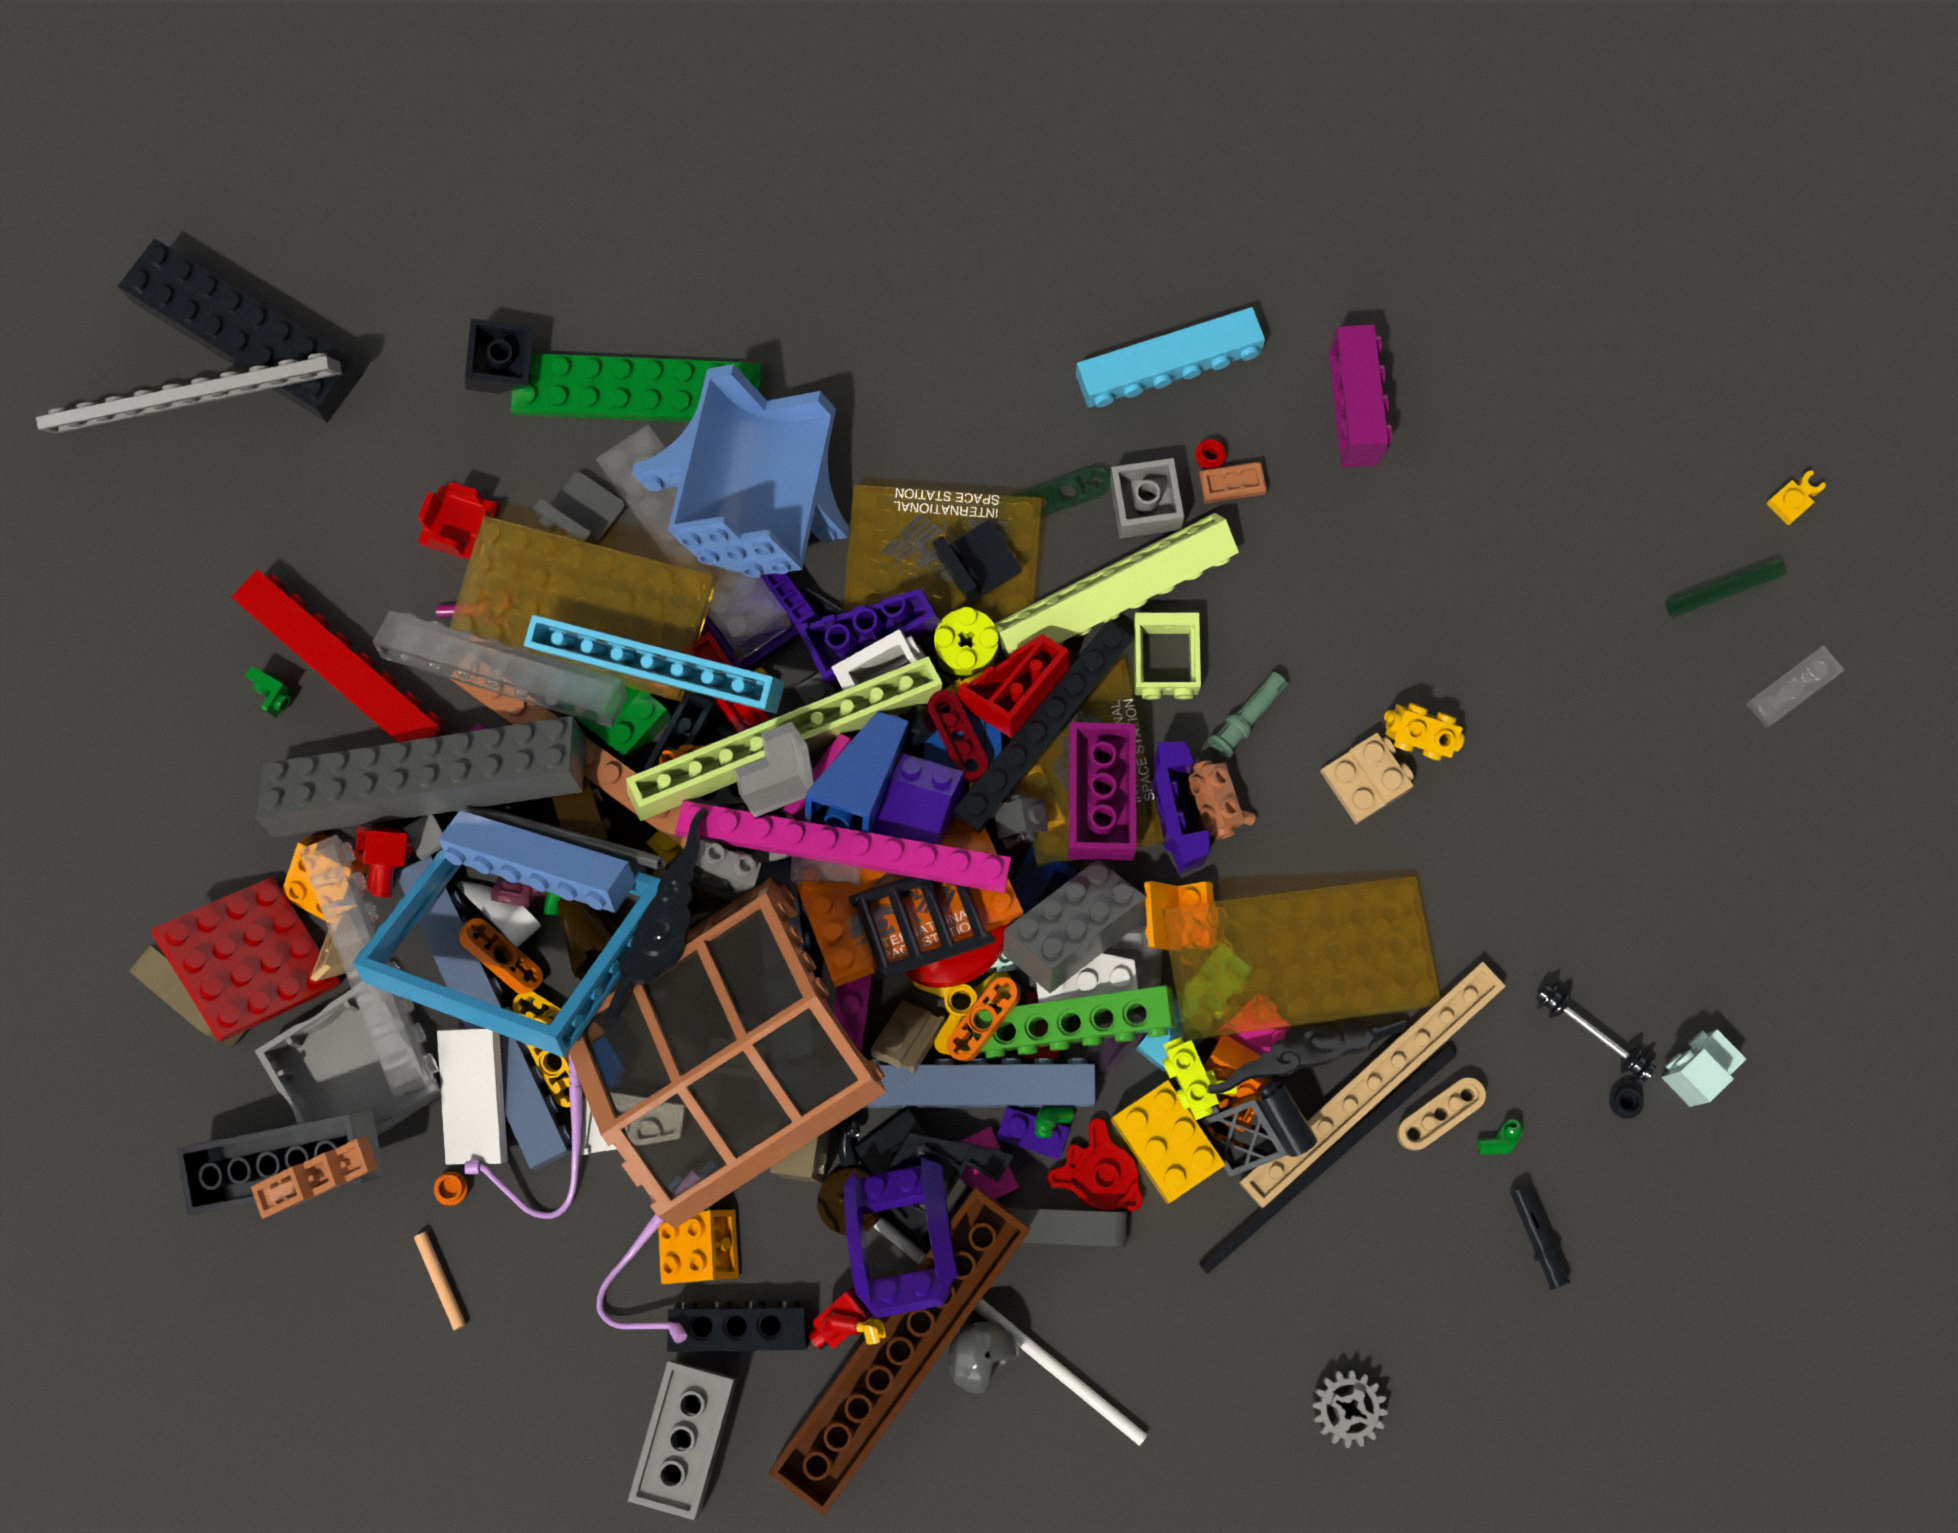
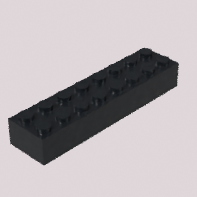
[118,238,363,423]

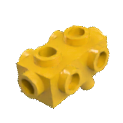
[1384,703,1464,761]

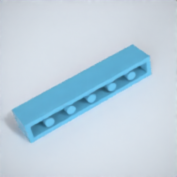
[1076,307,1265,408]

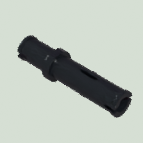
[1510,1185,1570,1290]

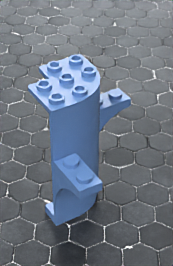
[631,364,850,578]

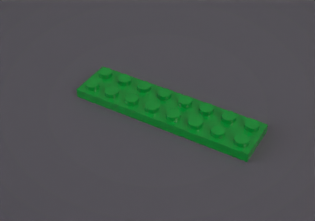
[511,353,762,422]

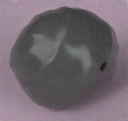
[947,1322,1019,1394]

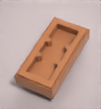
[1199,462,1267,504]

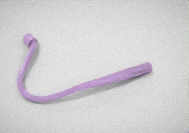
[465,1055,582,1219]
[596,1167,703,1343]

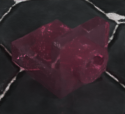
[491,876,541,908]

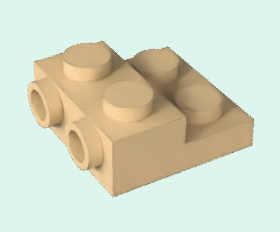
[1320,733,1414,824]

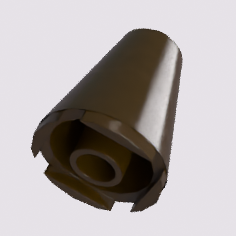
[557,897,619,981]

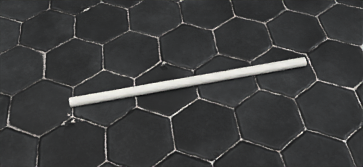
[874,1217,1147,1446]

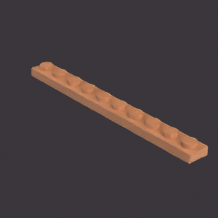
[450,654,687,849]

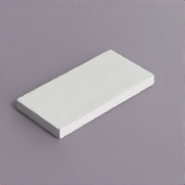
[437,1028,508,1164]

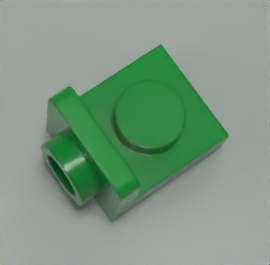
[245,665,294,718]

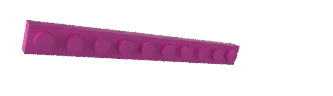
[675,801,1011,893]

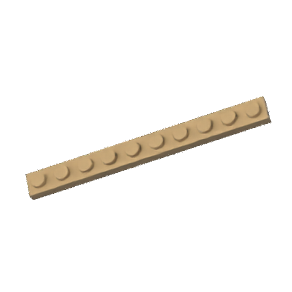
[1239,962,1506,1208]

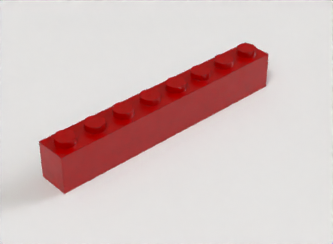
[231,569,448,742]

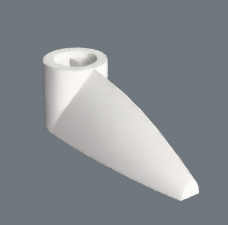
[455,881,541,948]

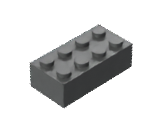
[1003,859,1146,993]

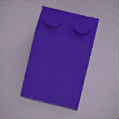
[872,753,964,845]

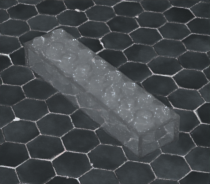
[596,424,792,662]

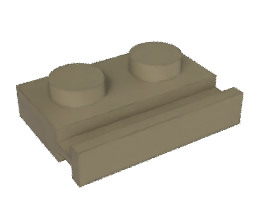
[871,1000,945,1074]

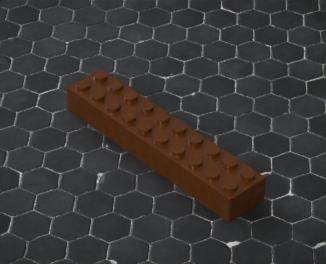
[768,1185,1031,1516]

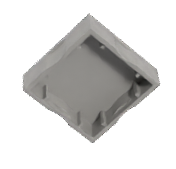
[255,982,441,1137]

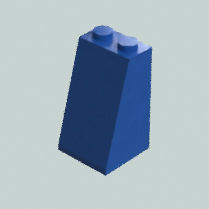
[805,712,908,833]

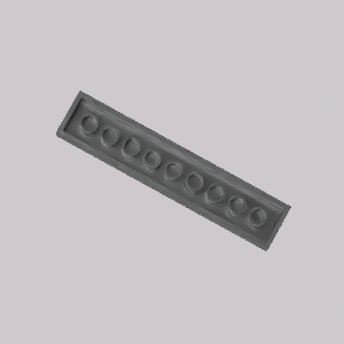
[255,716,586,838]

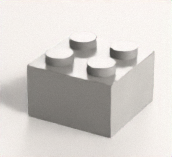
[1110,458,1184,539]

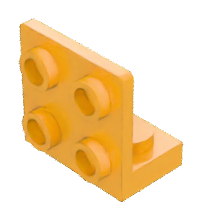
[282,831,369,925]
[1144,881,1217,953]
[658,1210,739,1284]

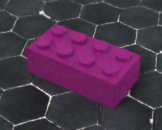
[1328,324,1392,468]
[1067,722,1136,861]

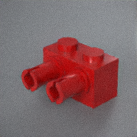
[354,824,412,897]

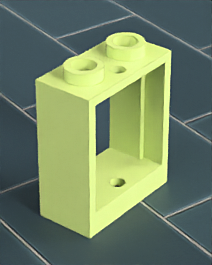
[1133,613,1201,700]

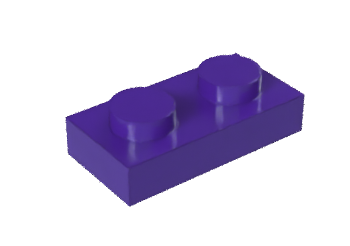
[996,1107,1069,1160]

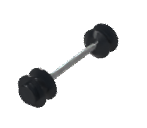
[1535,982,1657,1083]

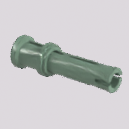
[1208,672,1288,758]

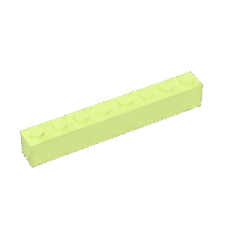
[994,513,1239,659]

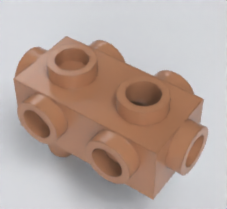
[1188,760,1256,840]

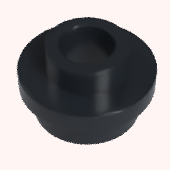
[1609,1085,1644,1119]

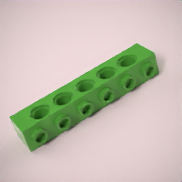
[973,986,1177,1059]

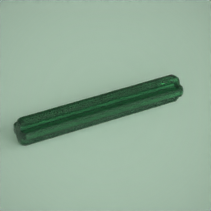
[1665,559,1786,617]

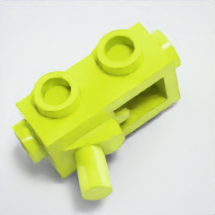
[1162,1037,1237,1120]

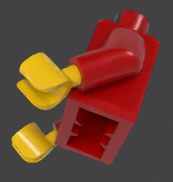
[809,1277,886,1350]

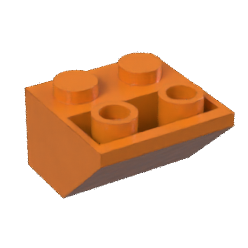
[1203,1034,1276,1134]

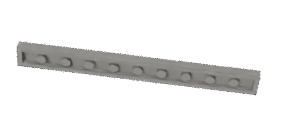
[36,353,342,434]

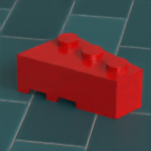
[958,634,1069,739]

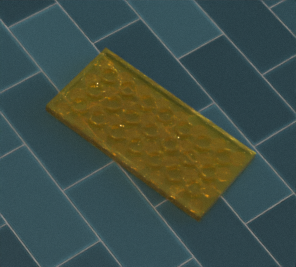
[447,515,717,702]
[1162,876,1441,1041]

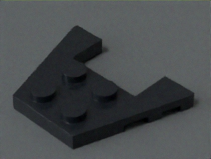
[884,1130,1013,1250]

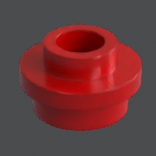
[1195,439,1226,470]

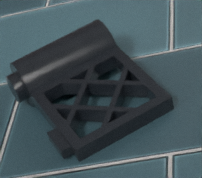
[1197,1079,1318,1177]

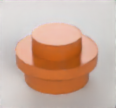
[434,1172,468,1206]

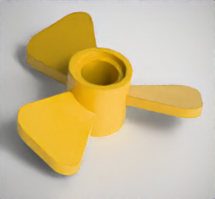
[913,972,1012,1056]

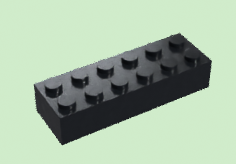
[176,1109,385,1215]

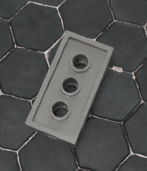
[628,1360,738,1520]

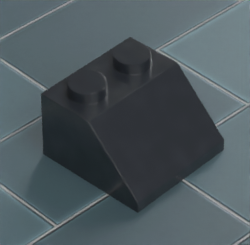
[465,318,534,393]

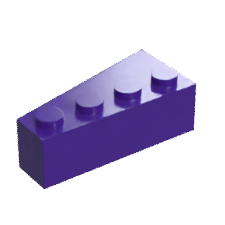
[796,588,942,687]

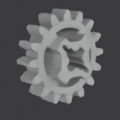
[1311,1370,1388,1448]

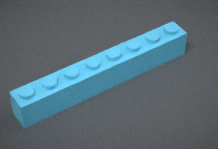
[524,615,785,714]

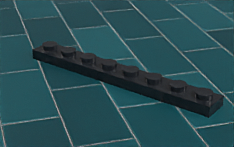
[953,621,1135,834]

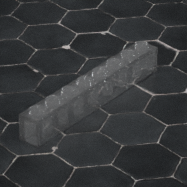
[372,611,628,728]
[298,835,439,1098]

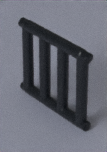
[849,876,995,980]

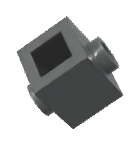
[995,794,1049,843]

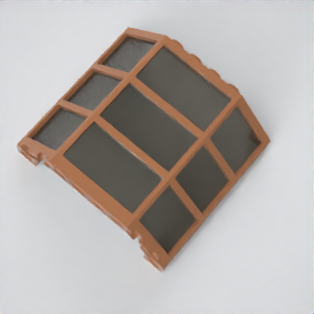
[569,876,886,1228]

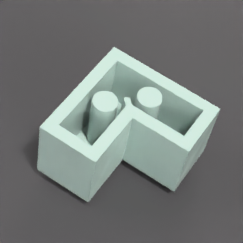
[1661,1029,1746,1107]

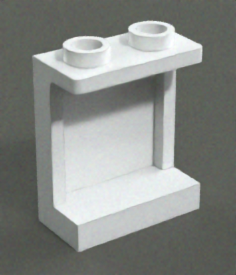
[831,629,926,691]

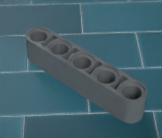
[1008,1208,1127,1247]

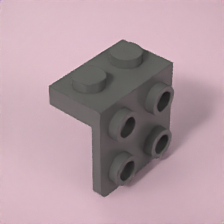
[533,472,625,554]

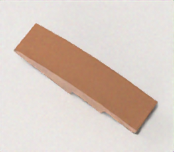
[251,1136,379,1219]

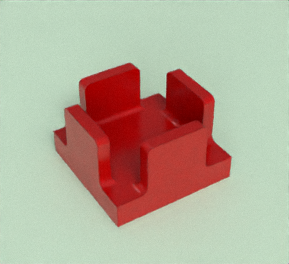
[418,482,501,564]

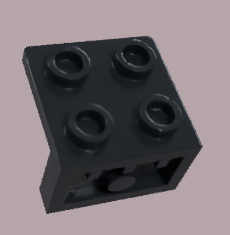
[932,521,1022,605]

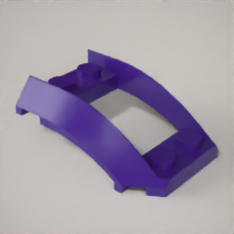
[844,1158,958,1318]

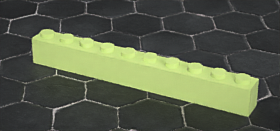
[626,656,943,821]

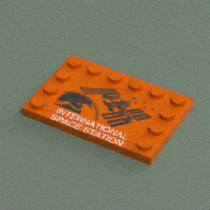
[792,816,1023,987]

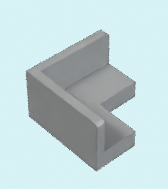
[734,722,814,817]

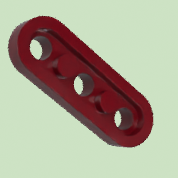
[928,690,988,782]

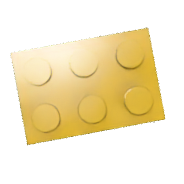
[1111,1080,1225,1204]

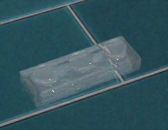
[1746,645,1844,728]

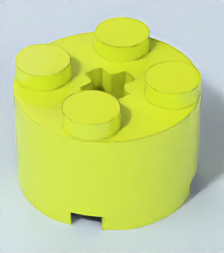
[934,607,998,679]

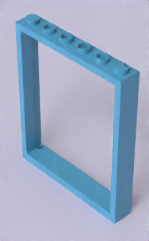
[353,849,661,1058]

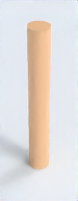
[414,1232,466,1330]

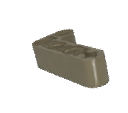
[129,944,247,1048]

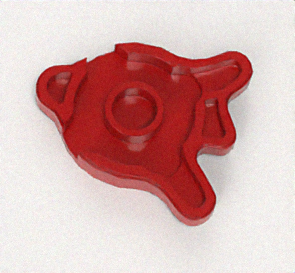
[1047,1118,1143,1211]

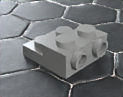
[691,839,761,902]

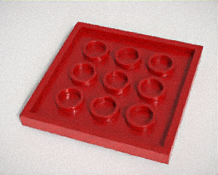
[151,877,340,1043]

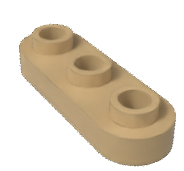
[1397,1078,1486,1151]

